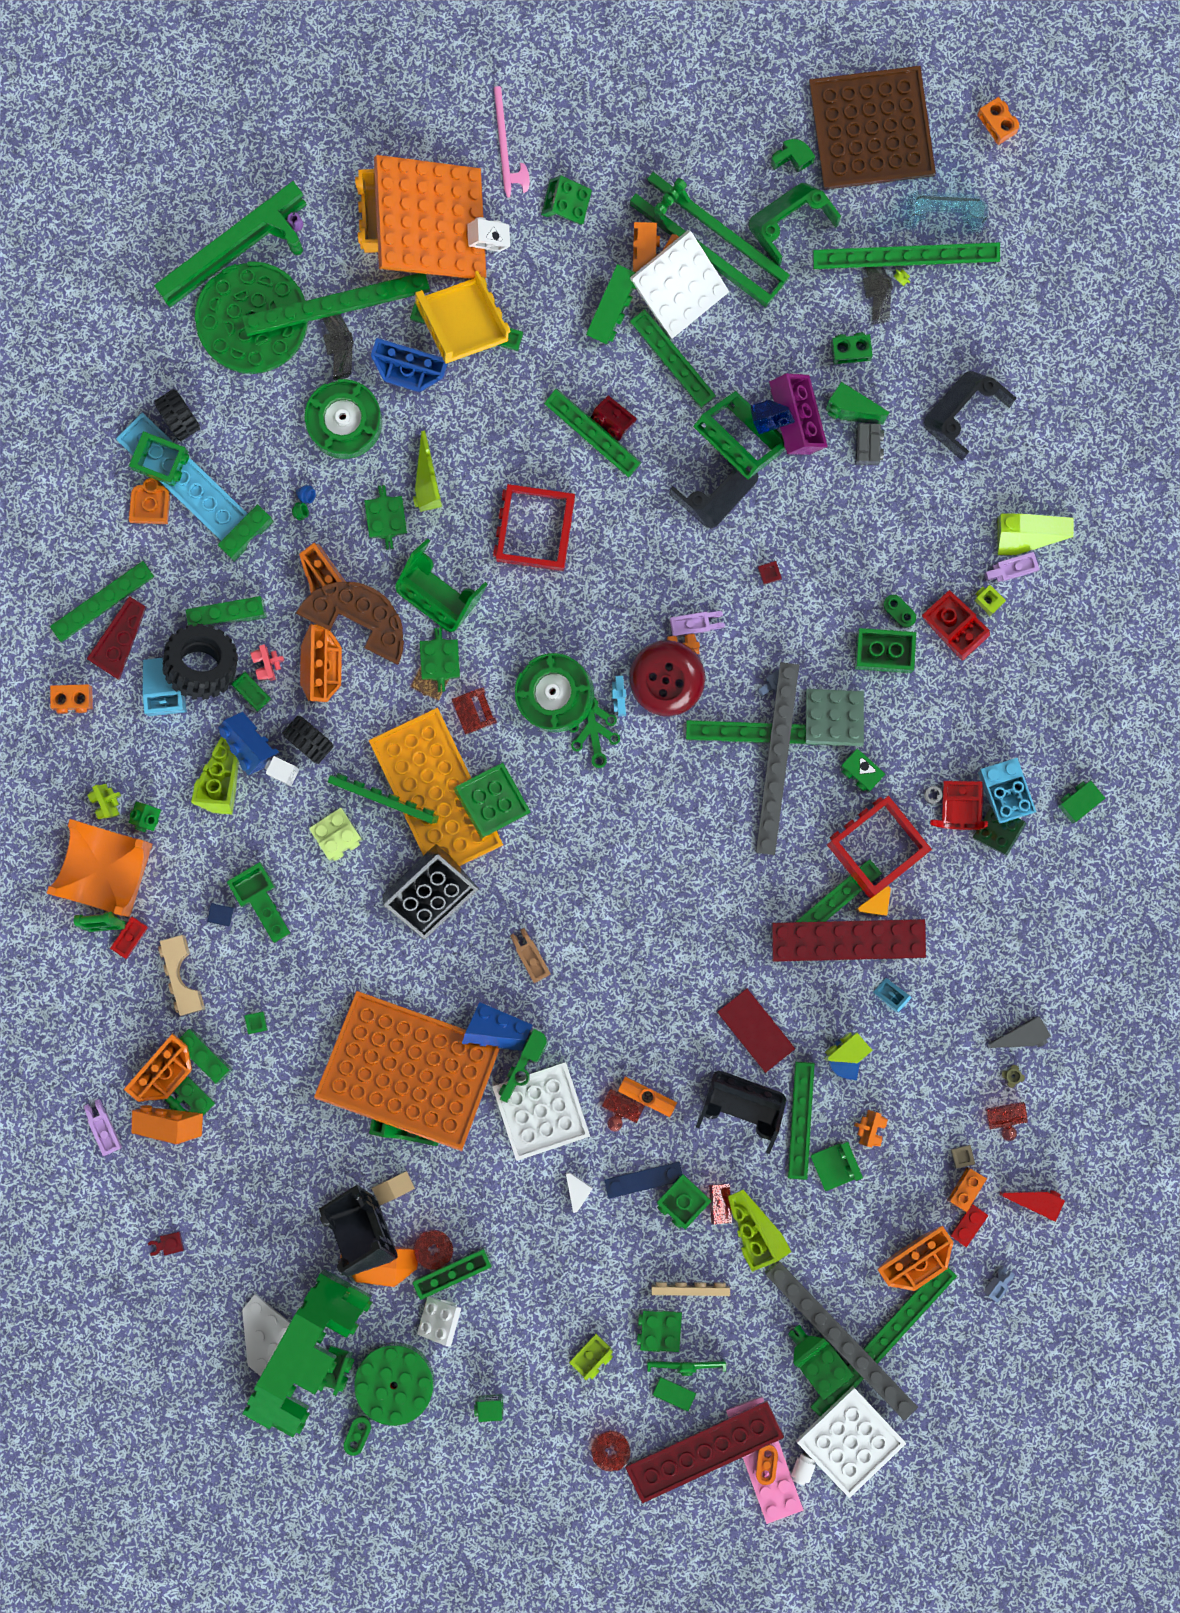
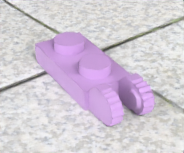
[670,611,725,637]
[84,1099,122,1156]

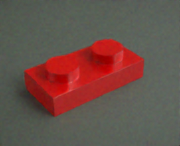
[110,916,149,959]
[950,1204,989,1248]

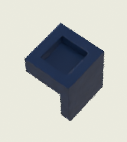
[207,903,236,927]

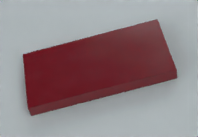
[717,988,795,1073]

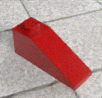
[999,1190,1065,1222]

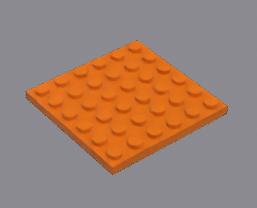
[374,155,486,279]

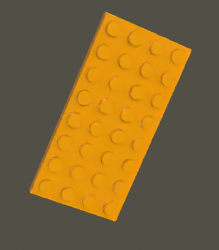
[369,707,504,866]

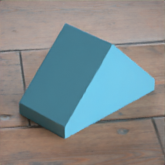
[873,978,911,1012]

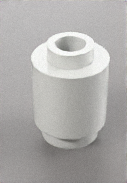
[791,1453,816,1485]

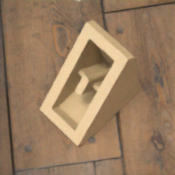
[372,1171,415,1205]

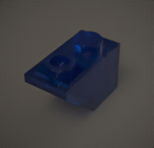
[751,400,795,434]

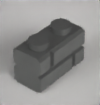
[856,423,884,465]

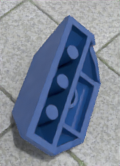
[371,338,448,393]

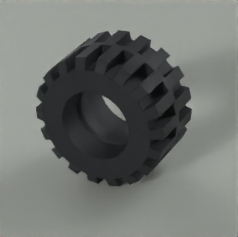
[154,388,200,441]
[282,715,334,764]

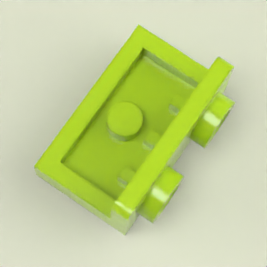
[569,1333,613,1381]

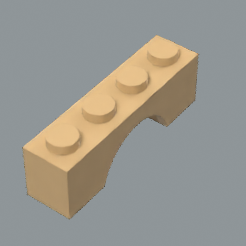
[158,935,205,1016]

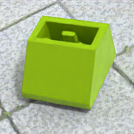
[824,1032,873,1063]

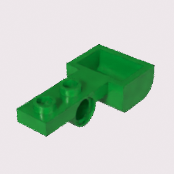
[227,862,291,943]
[499,1029,548,1103]

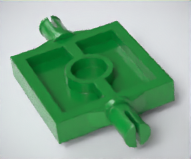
[364,485,407,550]
[420,627,460,692]

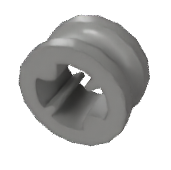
[924,786,942,804]

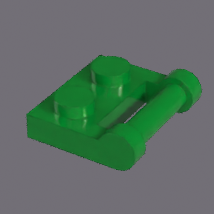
[73,912,125,932]

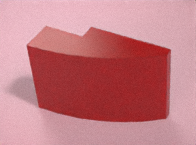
[922,590,990,661]

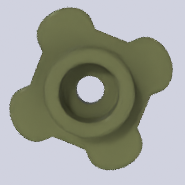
[1002,1065,1025,1088]

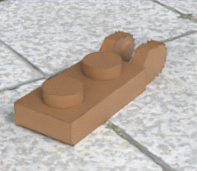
[510,928,551,984]

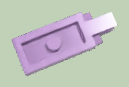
[984,552,1040,582]

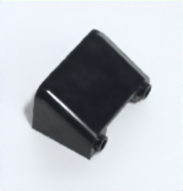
[319,1185,398,1277]

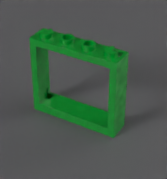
[693,391,785,479]

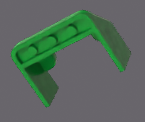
[748,183,841,267]
[395,538,488,632]

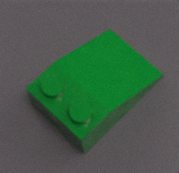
[826,382,890,425]

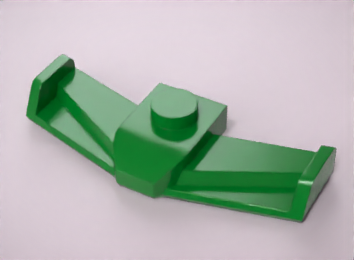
[647,1359,726,1376]

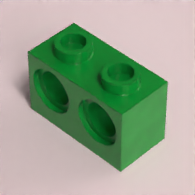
[831,332,873,365]

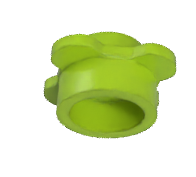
[893,269,910,286]

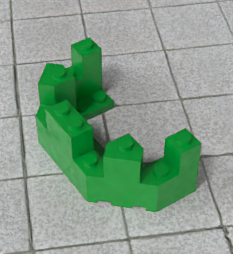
[242,1269,373,1438]

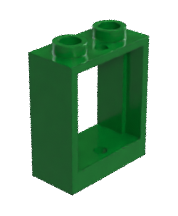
[129,431,189,487]

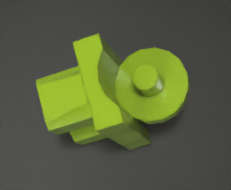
[87,784,121,819]

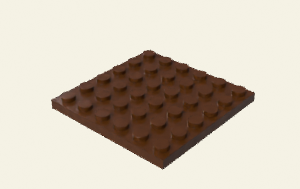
[809,66,936,190]

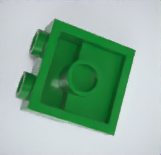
[657,1174,712,1230]
[637,1309,682,1352]

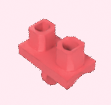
[250,644,284,681]

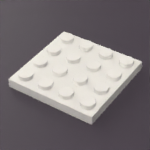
[630,230,729,339]
[492,1062,590,1161]
[796,1386,906,1498]

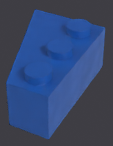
[218,711,279,776]
[462,1002,533,1051]

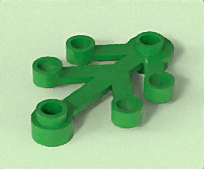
[569,697,620,769]

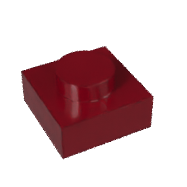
[758,561,782,586]

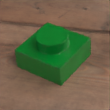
[244,1011,268,1034]

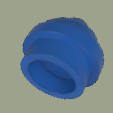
[296,485,316,504]

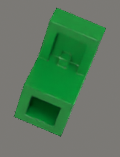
[770,139,815,172]

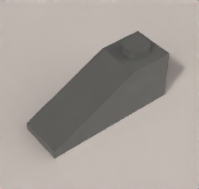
[986,1016,1051,1048]

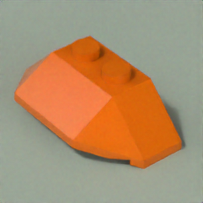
[300,624,342,702]
[124,1033,192,1102]
[877,1226,954,1291]
[340,1246,420,1287]

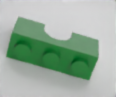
[218,504,274,562]
[179,1029,233,1084]

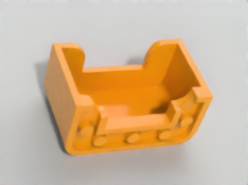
[355,169,378,253]

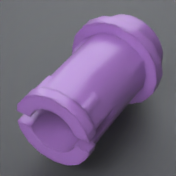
[288,213,304,232]

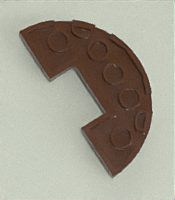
[295,582,404,665]

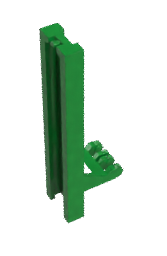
[630,172,790,308]
[154,181,307,308]

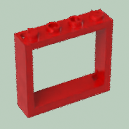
[493,484,575,571]
[826,795,932,899]

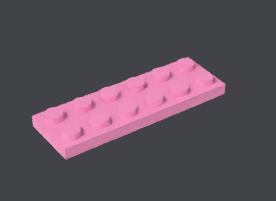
[726,1396,803,1524]

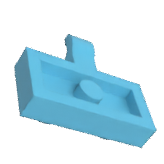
[611,676,626,717]

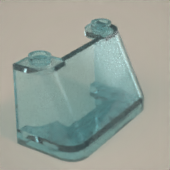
[906,191,988,232]

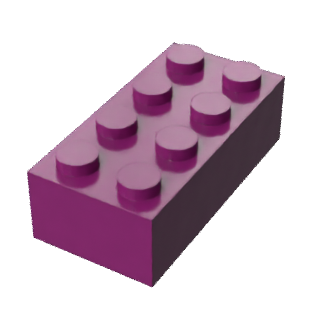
[769,373,828,455]

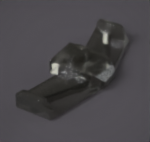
[862,266,893,326]
[321,314,354,380]

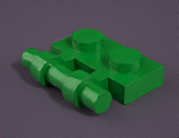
[165,1076,216,1116]

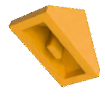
[856,886,891,916]

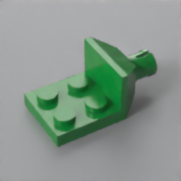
[788,1325,855,1401]

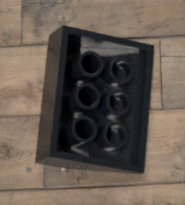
[382,844,479,940]

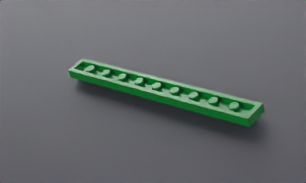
[812,242,1000,269]
[242,273,430,337]
[810,1268,957,1417]

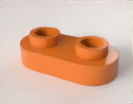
[756,1444,778,1485]

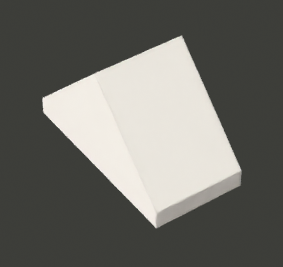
[566,1172,593,1213]

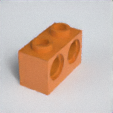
[977,97,1020,145]
[50,684,93,714]
[947,1167,987,1212]

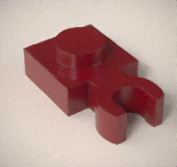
[148,1231,184,1256]

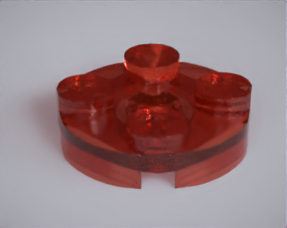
[413,1229,453,1270]
[591,1430,631,1472]

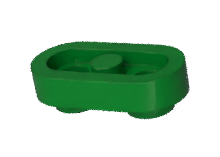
[883,595,916,628]
[344,1416,372,1456]

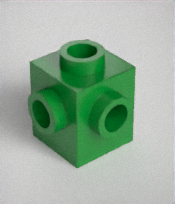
[128,801,161,832]

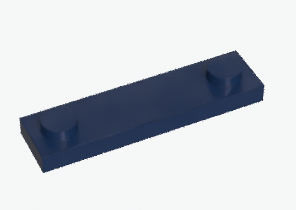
[604,1161,682,1199]

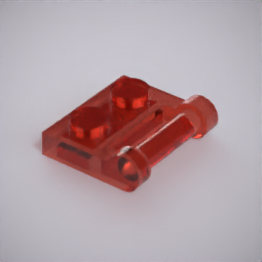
[452,687,497,735]

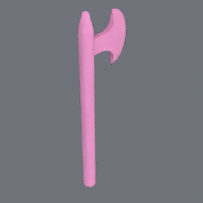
[494,86,530,198]

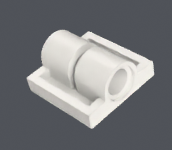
[417,1296,461,1347]

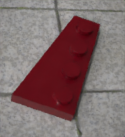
[87,596,147,681]

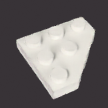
[242,1294,290,1376]

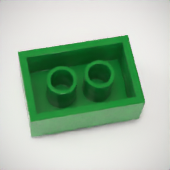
[854,628,917,673]

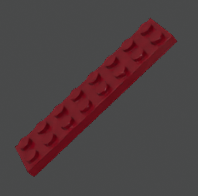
[771,919,926,962]
[625,1400,784,1504]

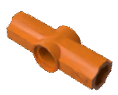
[618,1076,677,1117]

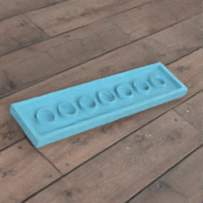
[116,412,248,541]

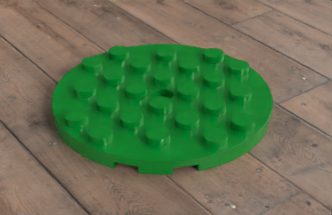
[195,262,308,374]

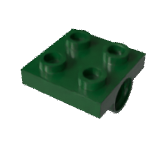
[973,807,1026,856]

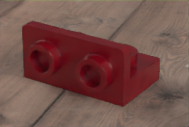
[591,395,637,441]

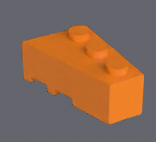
[633,222,660,272]
[299,543,346,593]
[131,1105,203,1145]

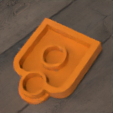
[129,478,170,524]

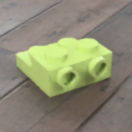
[309,808,362,861]

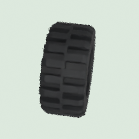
[162,624,238,700]

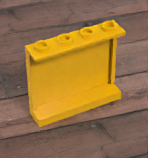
[415,271,510,364]

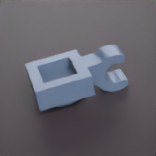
[758,669,779,697]
[984,1265,1015,1303]

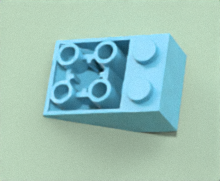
[143,658,187,716]
[978,758,1036,824]

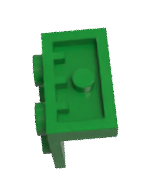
[541,175,592,225]
[811,1140,863,1191]
[325,1345,355,1396]

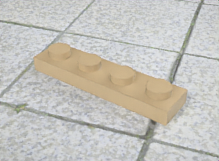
[651,1281,730,1296]

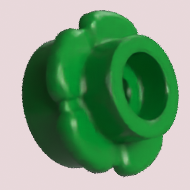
[292,502,309,521]

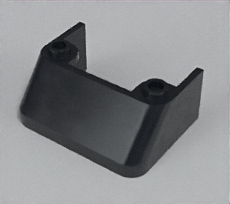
[923,371,1016,461]
[669,460,759,529]
[696,1071,787,1154]

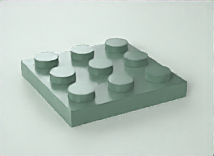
[805,689,864,746]

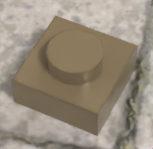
[951,1145,975,1169]

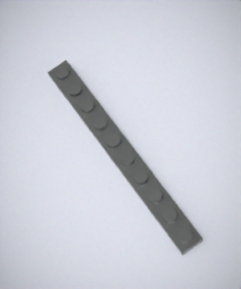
[756,662,800,855]
[766,1261,918,1421]

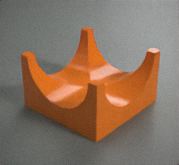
[46,819,153,917]

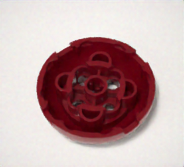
[629,640,706,716]

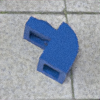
[828,1038,860,1081]

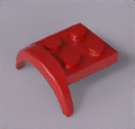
[930,781,988,830]

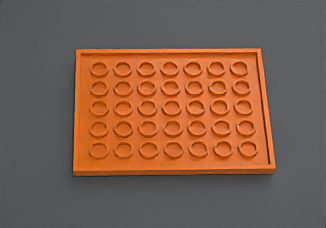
[314,991,500,1151]

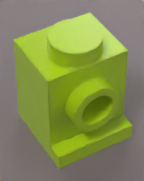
[974,585,1006,617]

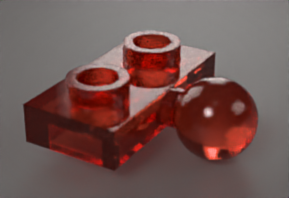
[602,1089,645,1132]
[986,1102,1028,1141]
[709,1183,732,1225]

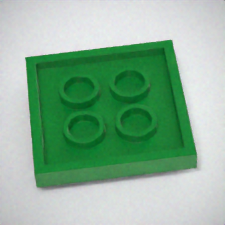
[453,763,531,839]

